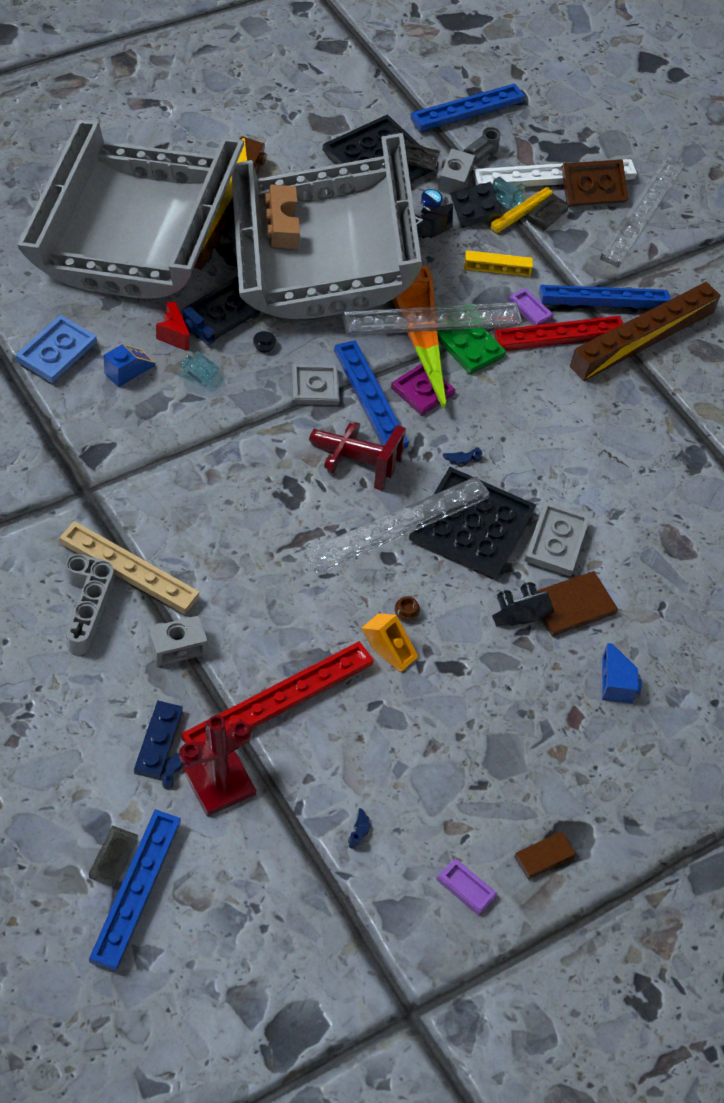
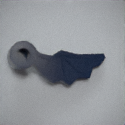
[443,447,482,466]
[162,753,183,789]
[348,808,371,848]

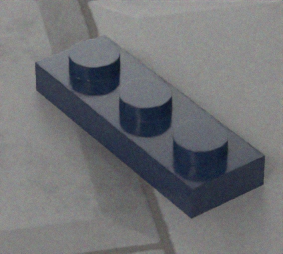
[134,700,183,780]

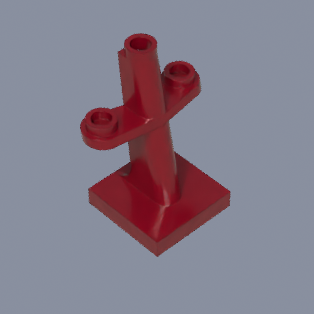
[309,422,406,492]
[179,715,257,817]

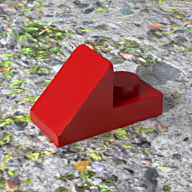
[156,301,190,350]

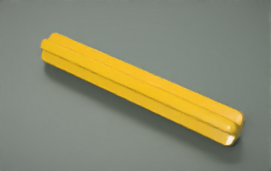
[490,187,553,233]

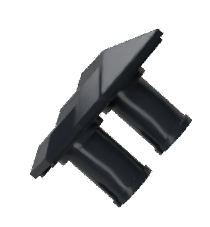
[415,203,453,239]
[492,582,555,626]

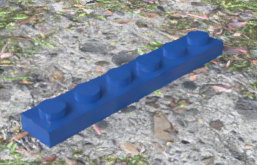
[410,83,525,132]
[539,285,671,309]
[334,340,408,449]
[89,809,181,972]

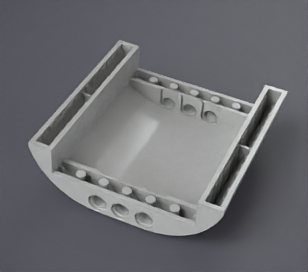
[17,119,244,299]
[232,133,422,319]

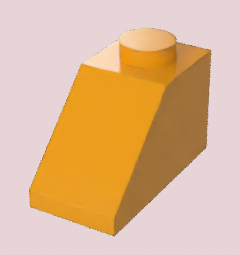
[361,613,419,672]

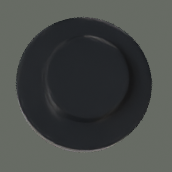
[253,331,276,353]

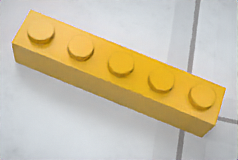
[464,250,533,277]

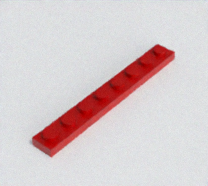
[181,641,374,744]

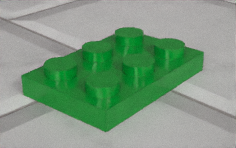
[436,308,506,375]

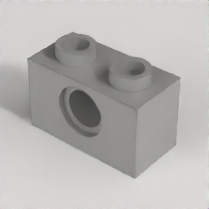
[436,149,475,194]
[148,615,208,667]

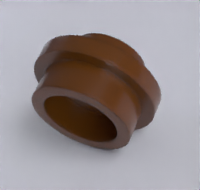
[394,596,420,621]

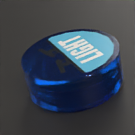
[421,189,442,209]

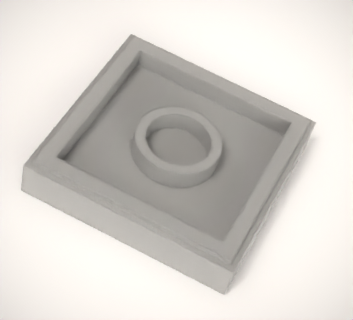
[291,364,340,406]

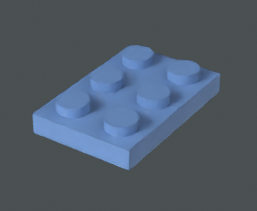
[15,314,97,383]

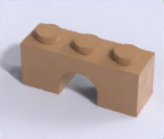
[264,184,300,249]

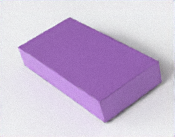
[508,288,554,325]
[437,858,498,916]

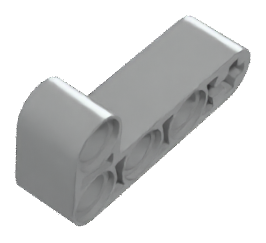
[66,554,114,656]

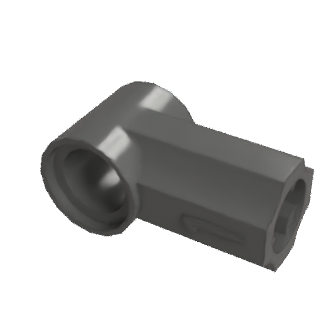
[464,127,501,163]

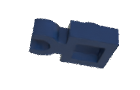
[183,306,215,346]

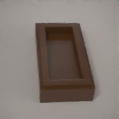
[514,831,576,879]

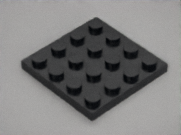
[322,114,439,182]
[409,467,536,579]

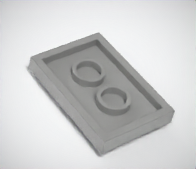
[524,501,590,576]

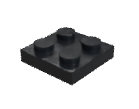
[450,182,502,228]

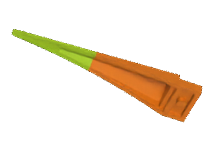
[392,266,446,408]

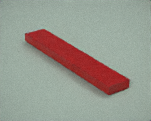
[494,316,623,351]

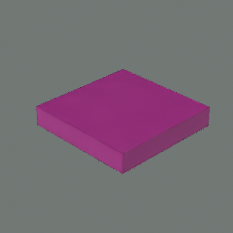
[391,364,456,416]

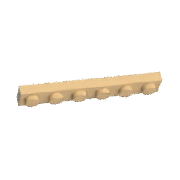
[59,521,199,615]

